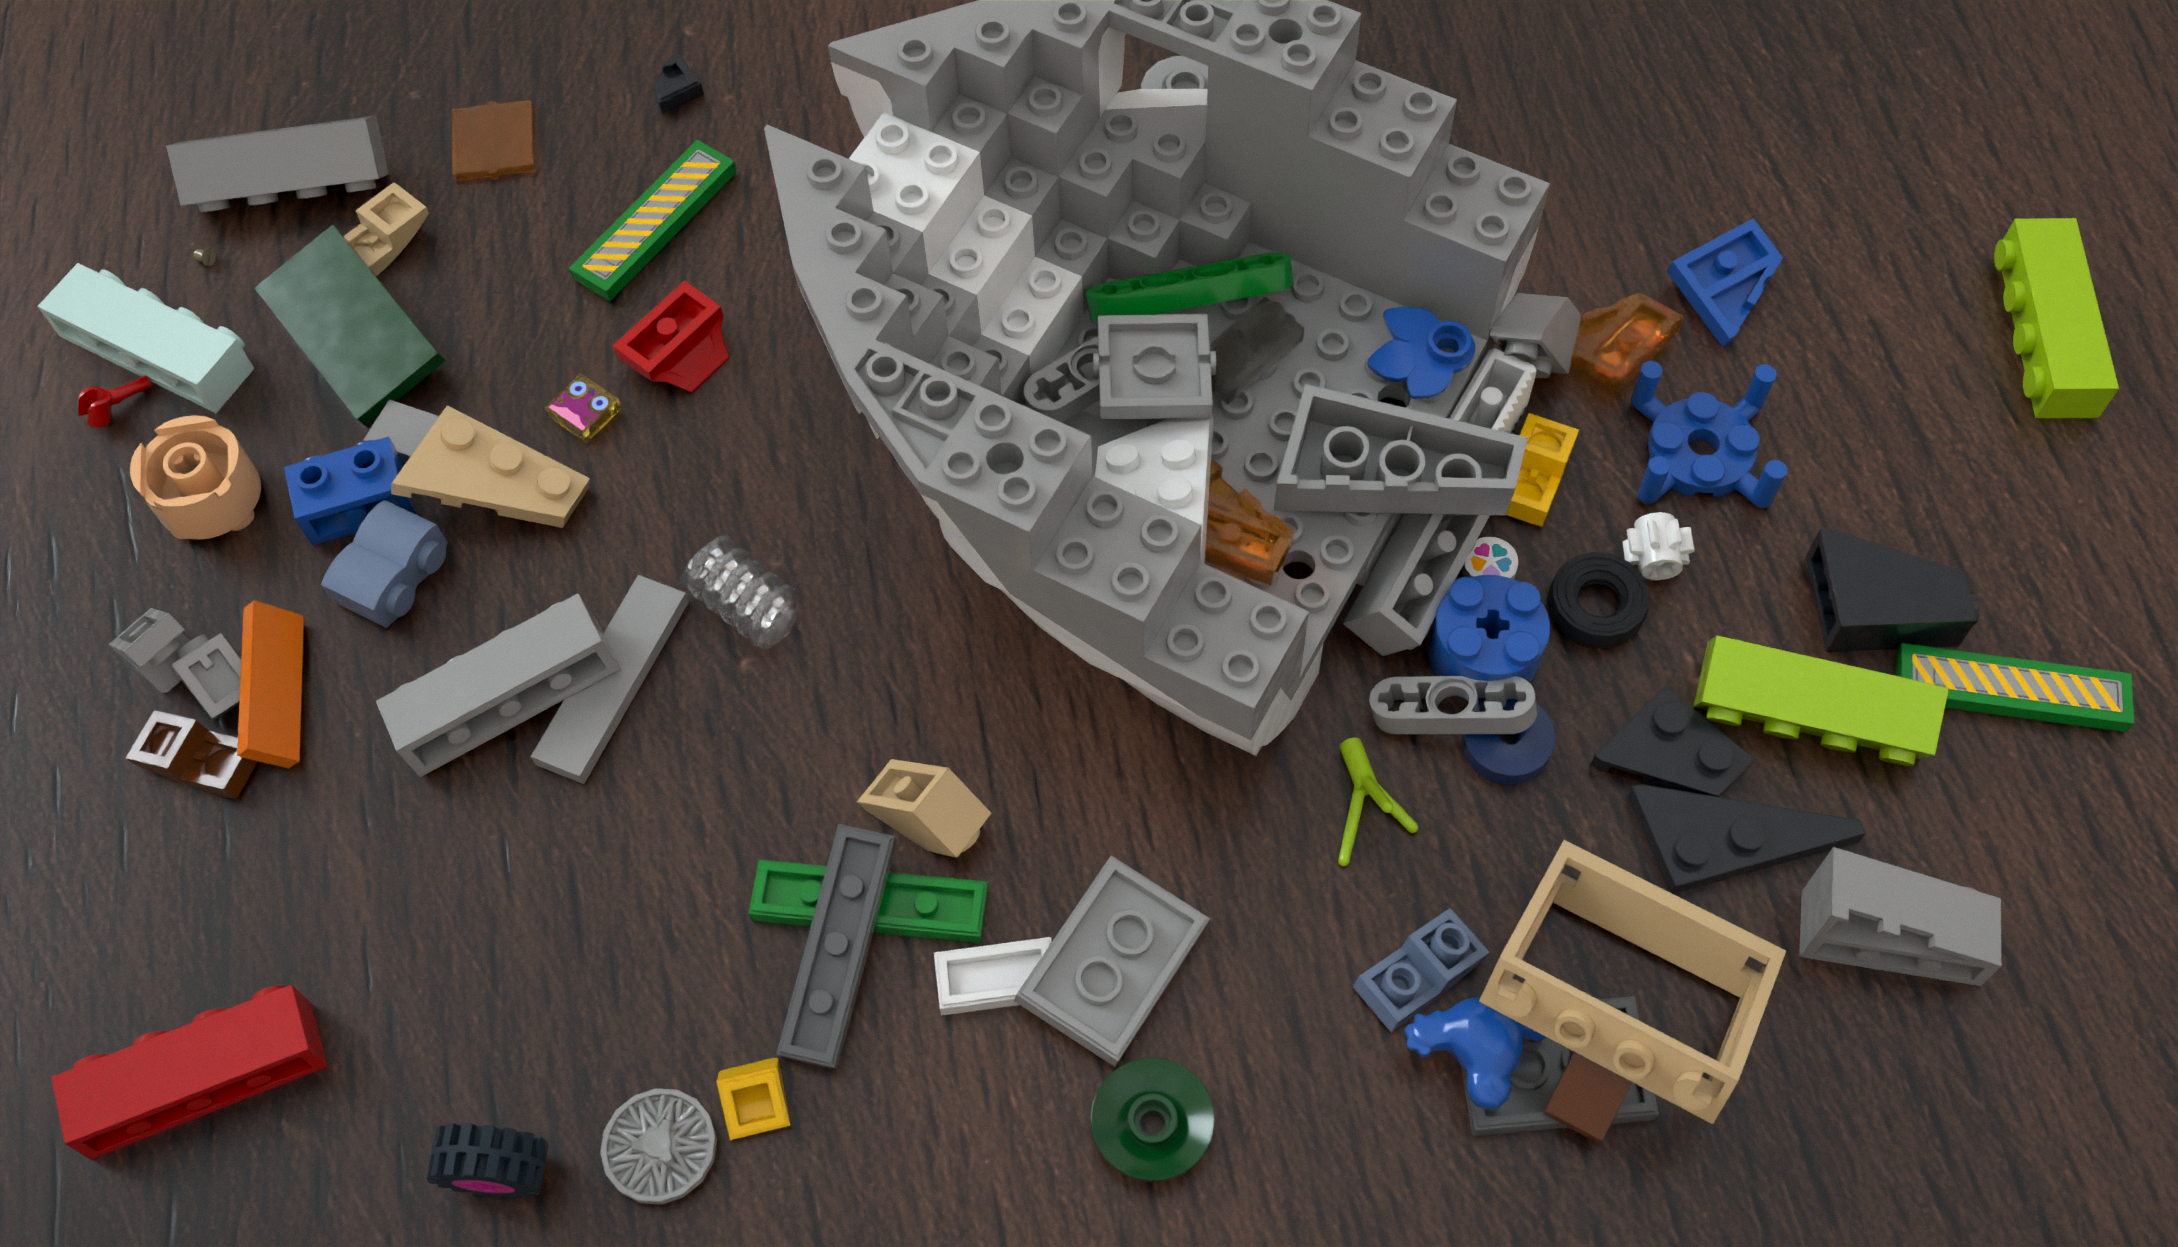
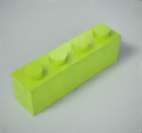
[1994,218,2119,418]
[1693,635,1949,766]

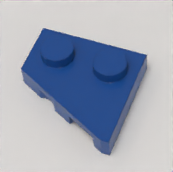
[1667,218,1783,348]

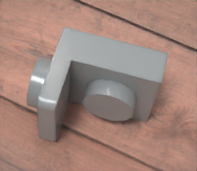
[171,633,241,721]

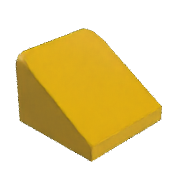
[716,1057,790,1140]

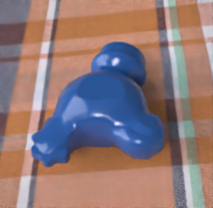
[1404,997,1546,1110]

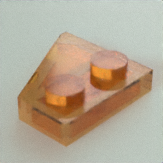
[1570,293,1682,392]
[1205,460,1294,586]

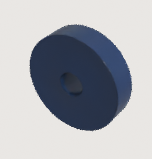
[1461,698,1555,785]

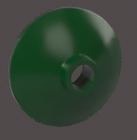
[1091,1058,1214,1182]

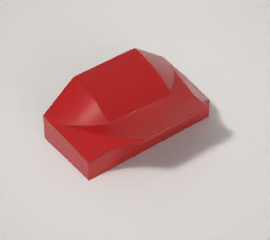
[612,280,729,393]

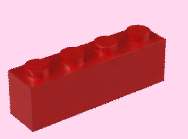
[51,984,328,1160]

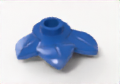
[1367,307,1475,399]

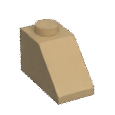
[857,759,991,858]

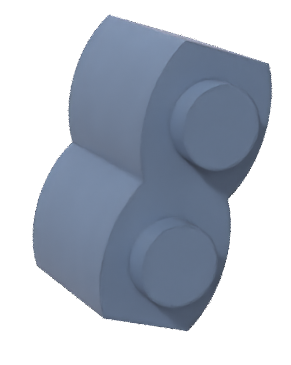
[321,500,448,628]

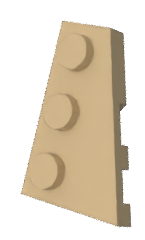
[391,405,590,528]

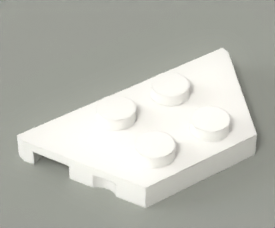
[1095,415,1213,564]

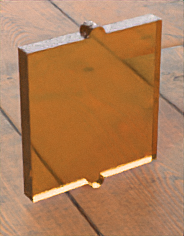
[452,100,535,180]

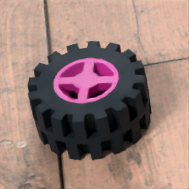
[426,1123,549,1198]

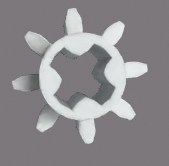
[1622,512,1695,580]

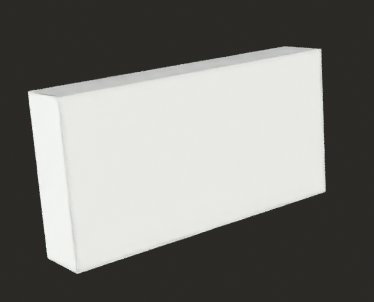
[934,937,1052,1016]

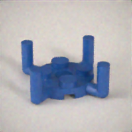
[1631,361,1787,508]

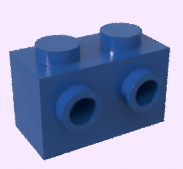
[284,436,416,546]

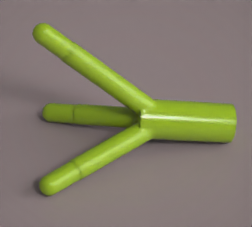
[1338,738,1418,866]

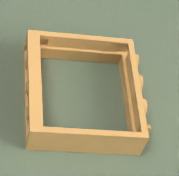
[1479,840,1786,1124]

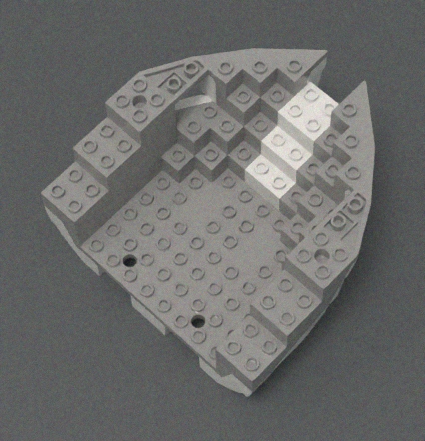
[764,0,1550,756]

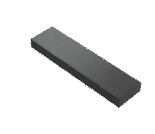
[776,824,897,1070]

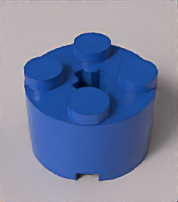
[1429,575,1550,702]

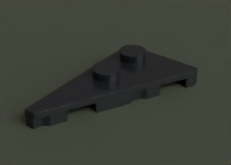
[1628,784,1866,894]

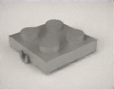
[1093,314,1216,419]

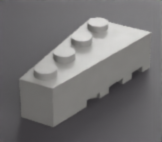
[1274,384,1528,515]

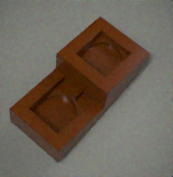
[126,710,258,800]

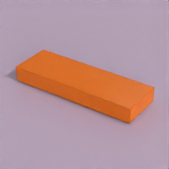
[237,600,304,769]

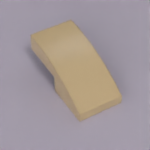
[344,182,429,276]

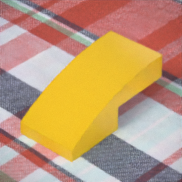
[1506,413,1579,527]

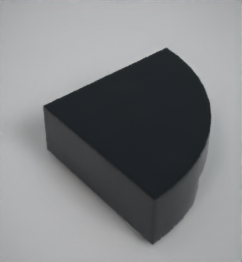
[654,53,704,114]

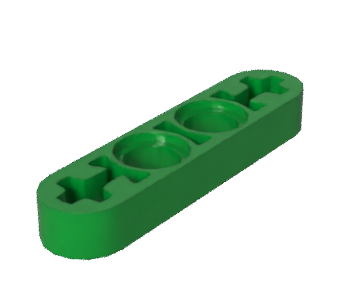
[1086,252,1294,322]

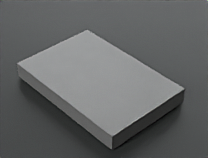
[1014,856,1210,1067]

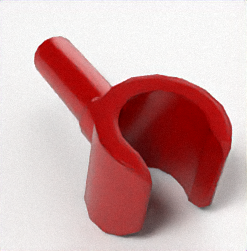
[78,375,152,428]

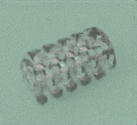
[680,535,798,650]

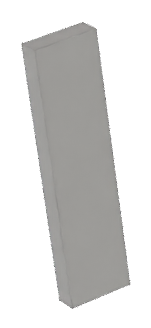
[530,575,689,784]

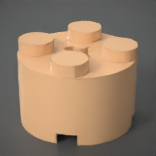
[130,416,261,539]

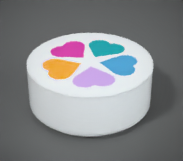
[1461,537,1518,580]

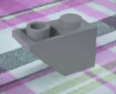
[1489,293,1581,378]

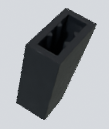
[1806,529,1979,652]

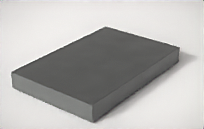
[1461,996,1659,1136]

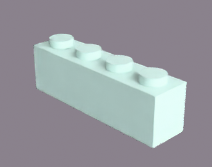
[37,263,255,413]

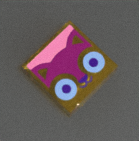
[545,373,622,443]

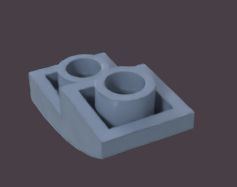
[1353,908,1490,1033]

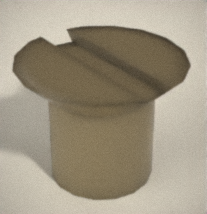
[193,248,217,267]

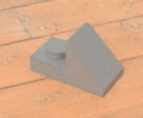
[108,608,190,693]

